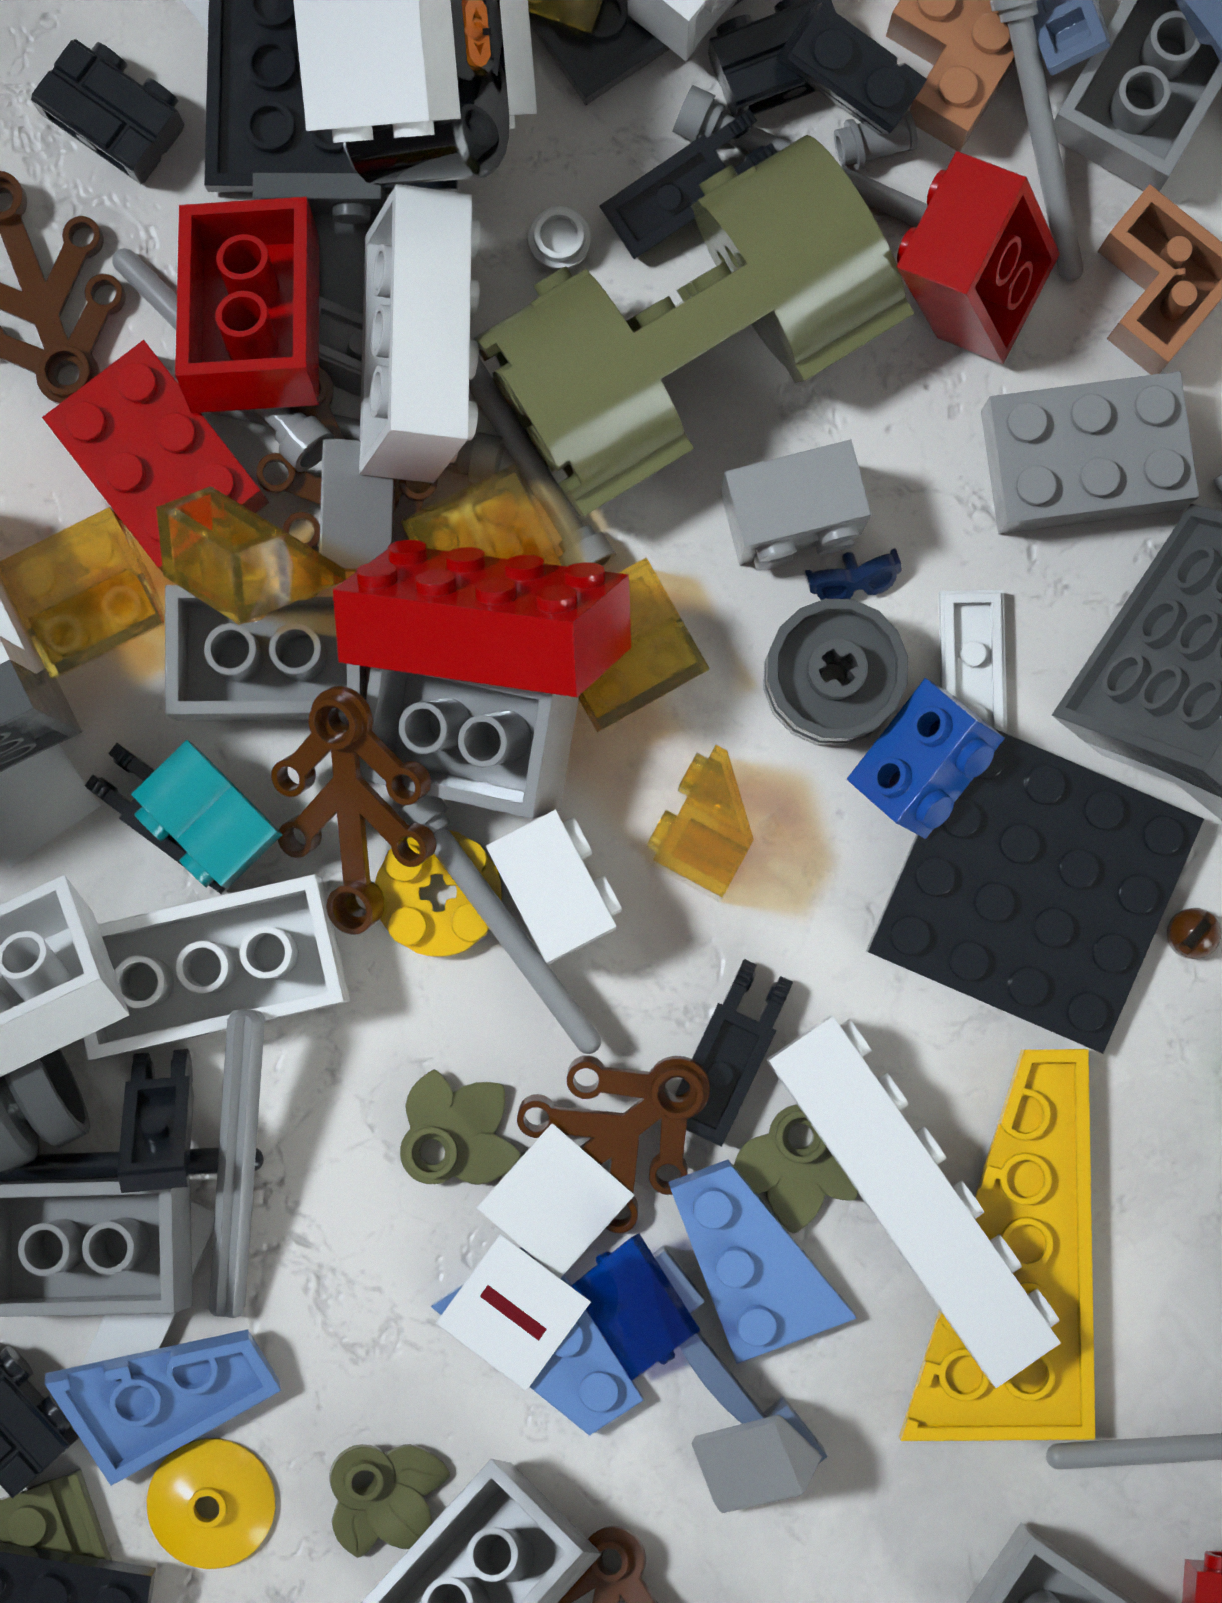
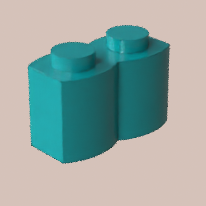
[131,740,283,889]

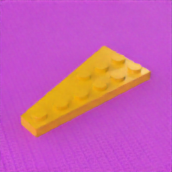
[899,1049,1095,1441]

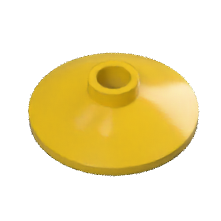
[147,1438,276,1569]

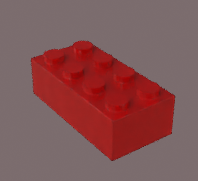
[333,540,632,698]

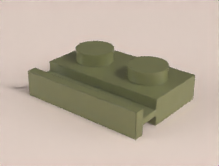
[0,1469,112,1560]

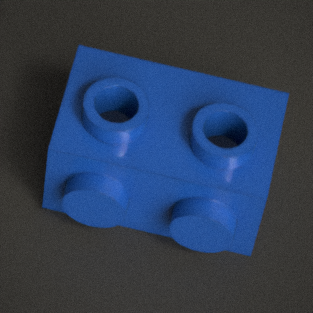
[846,678,1005,839]

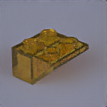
[401,464,565,566]
[156,486,346,625]
[0,507,165,680]
[578,557,710,733]
[647,745,754,902]

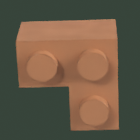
[886,0,1015,152]
[1097,184,1222,375]

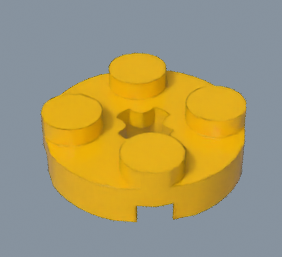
[375,830,502,957]

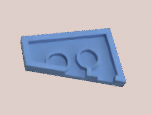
[668,1159,857,1364]
[431,1247,644,1436]
[45,1329,281,1486]

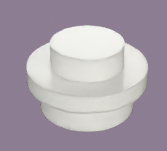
[528,206,591,270]

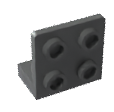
[252,173,387,314]

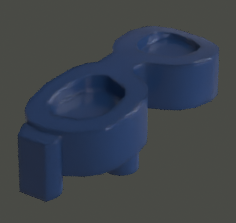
[805,548,902,600]

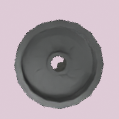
[763,598,908,746]
[0,1049,90,1174]

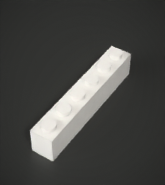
[766,1016,1061,1388]

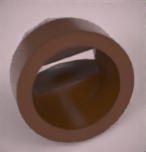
[1167,908,1221,959]

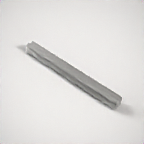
[209,1009,265,1318]

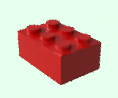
[896,151,1060,364]
[175,196,319,413]
[42,340,270,579]

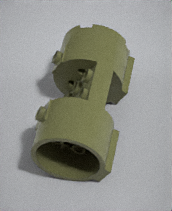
[473,135,915,516]

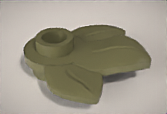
[400,1069,520,1185]
[734,1104,858,1233]
[329,1444,450,1558]

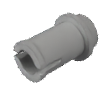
[834,110,918,170]

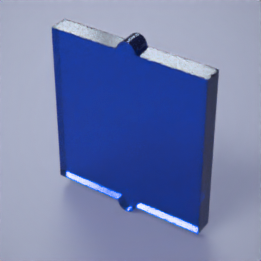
[571,1234,701,1381]

